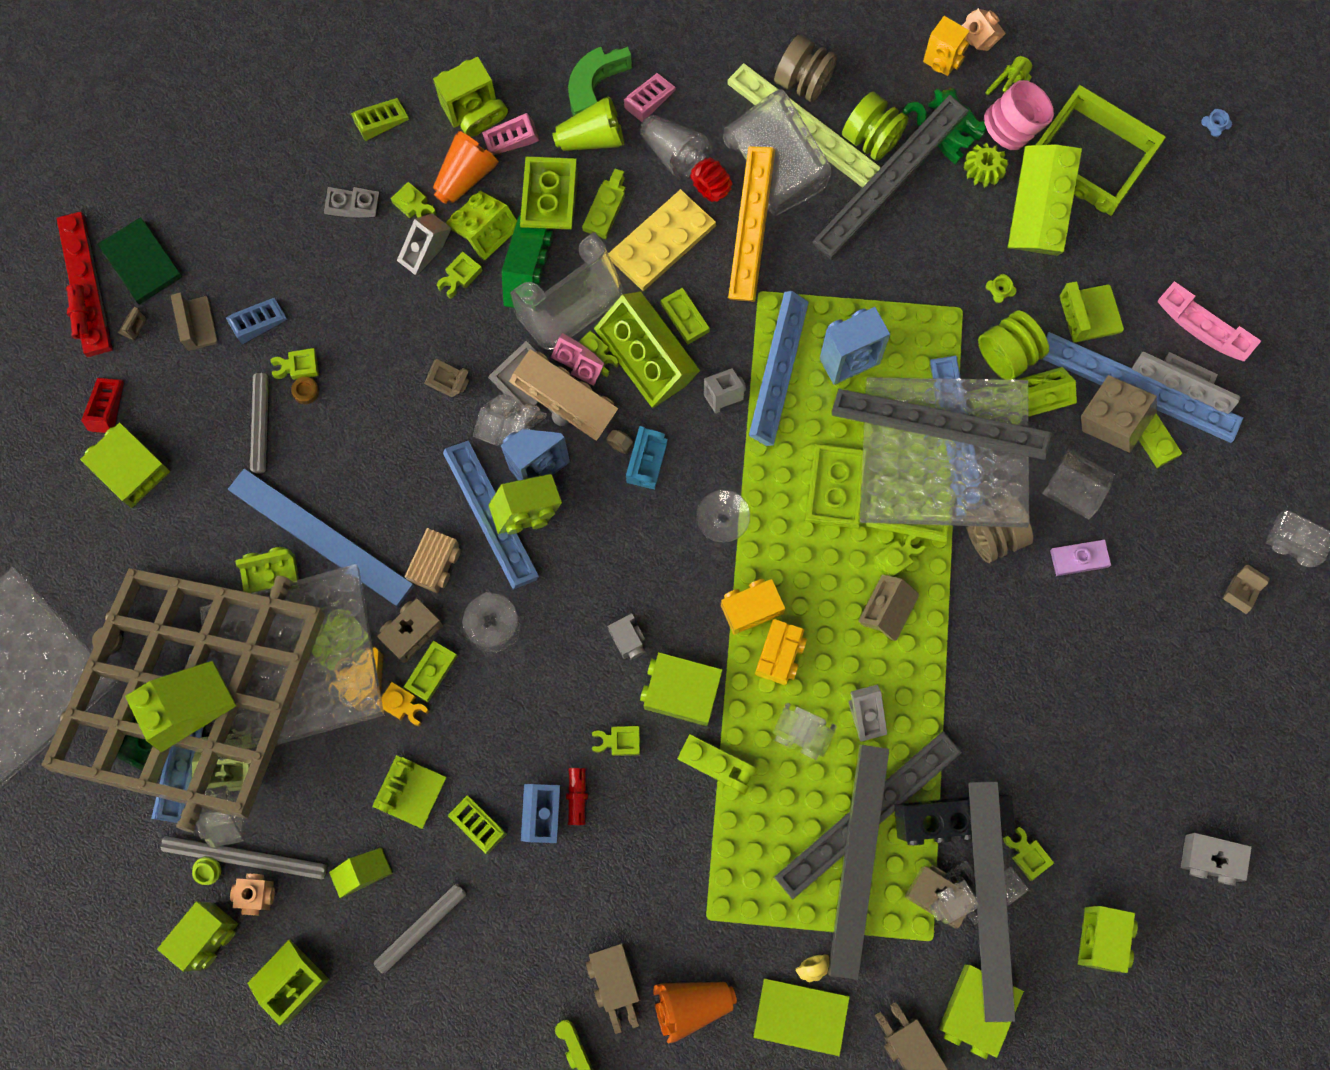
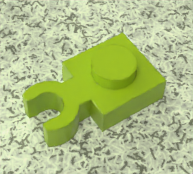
[390,182,437,218]
[437,252,483,299]
[579,331,619,377]
[270,348,319,380]
[874,535,925,577]
[592,726,640,756]
[1003,827,1054,881]

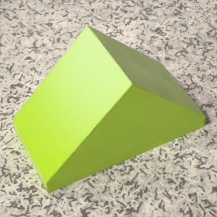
[329,848,393,898]

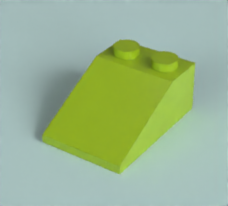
[520,157,578,229]
[125,661,237,752]

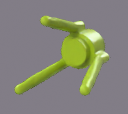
[985,56,1033,95]

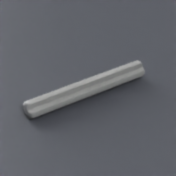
[250,373,269,473]
[374,884,466,973]

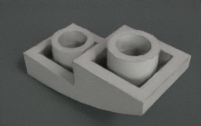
[324,187,379,217]

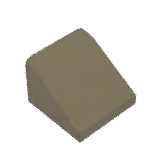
[118,307,146,340]

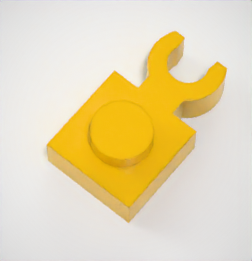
[377,682,429,726]

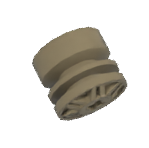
[774,34,837,103]
[964,493,1033,563]

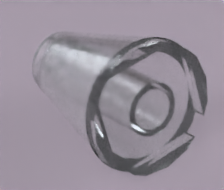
[640,115,709,179]

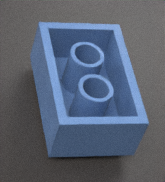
[820,307,890,385]

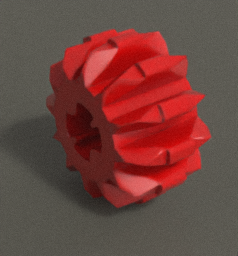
[690,157,733,202]

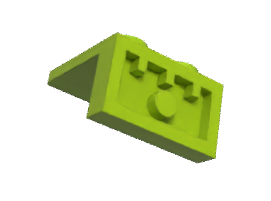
[445,191,517,260]
[1059,281,1124,343]

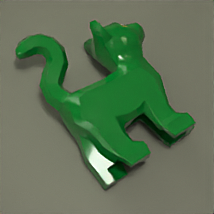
[902,88,987,165]

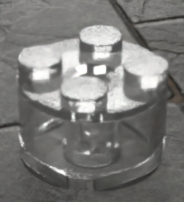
[462,592,520,653]
[773,702,838,760]

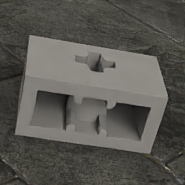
[1180,833,1251,886]

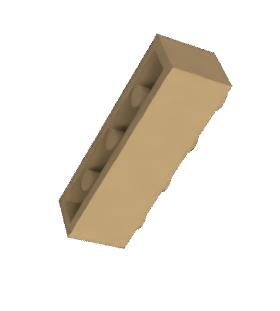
[509,349,618,441]

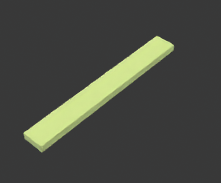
[728,63,881,188]

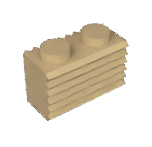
[405,528,461,593]

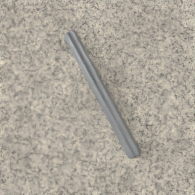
[161,836,327,879]

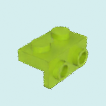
[235,547,300,595]

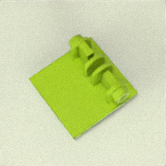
[372,755,447,829]

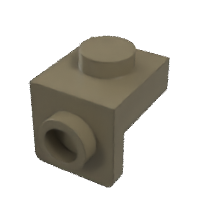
[424,359,469,397]
[1223,565,1270,614]

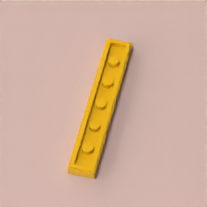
[728,146,775,302]

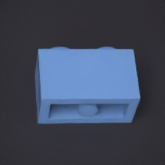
[521,784,560,843]

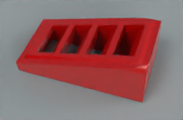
[81,378,124,433]

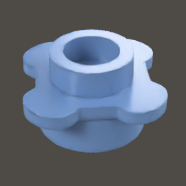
[1201,109,1232,137]

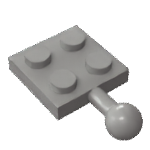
[488,341,569,426]

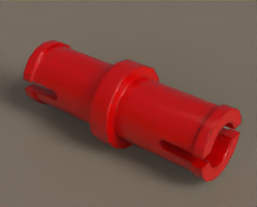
[66,284,89,339]
[566,768,588,825]

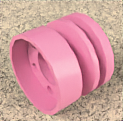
[984,80,1054,150]

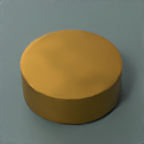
[291,377,319,404]

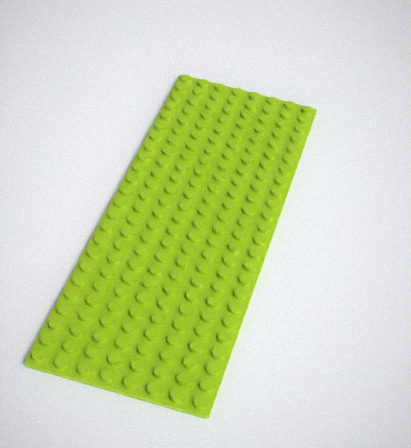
[706,291,963,941]

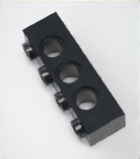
[894,793,1015,845]

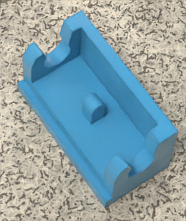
[626,426,668,490]

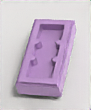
[1050,540,1111,576]

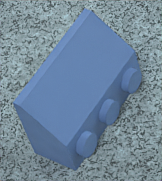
[501,429,570,481]

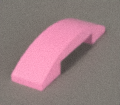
[1158,281,1261,362]

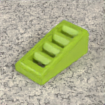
[351,98,409,141]
[448,795,507,855]

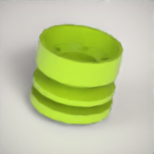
[842,92,909,161]
[978,310,1049,381]

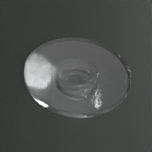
[696,490,750,542]

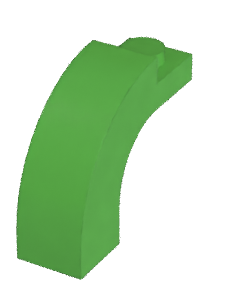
[568,47,632,116]

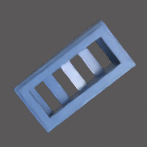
[226,298,287,344]

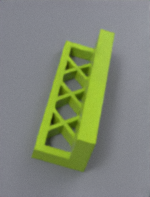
[964,367,1077,423]

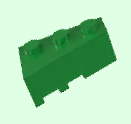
[502,215,553,311]

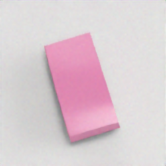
[551,333,604,386]

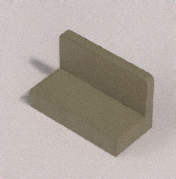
[171,292,218,351]
[858,574,919,641]

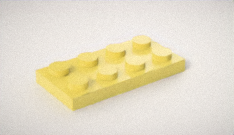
[608,189,716,291]

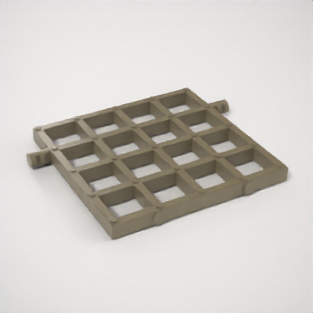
[41,568,325,833]

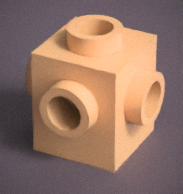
[962,9,1006,51]
[230,874,275,916]

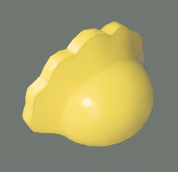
[796,954,830,982]

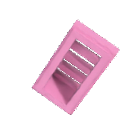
[624,73,676,123]
[482,113,540,155]

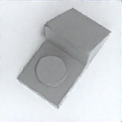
[849,685,887,741]

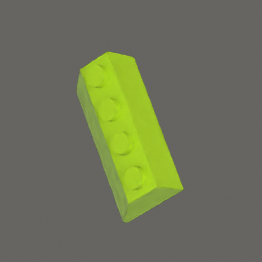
[1007,145,1082,256]
[594,292,700,408]

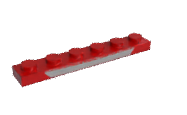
[56,212,113,357]

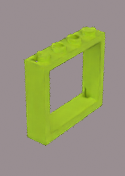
[1036,85,1166,216]

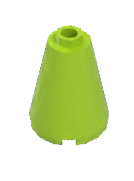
[552,97,624,151]

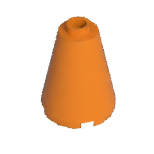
[433,131,499,204]
[653,982,737,1044]

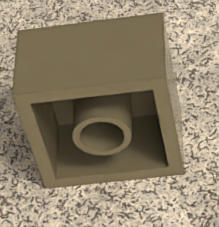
[1081,375,1157,453]

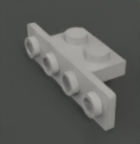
[1132,352,1240,414]

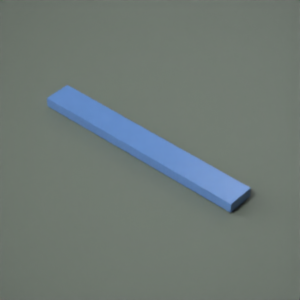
[1043,332,1243,443]
[228,469,414,607]

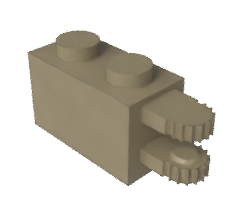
[586,944,640,1034]
[875,1002,948,1070]

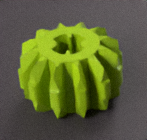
[964,142,1008,188]

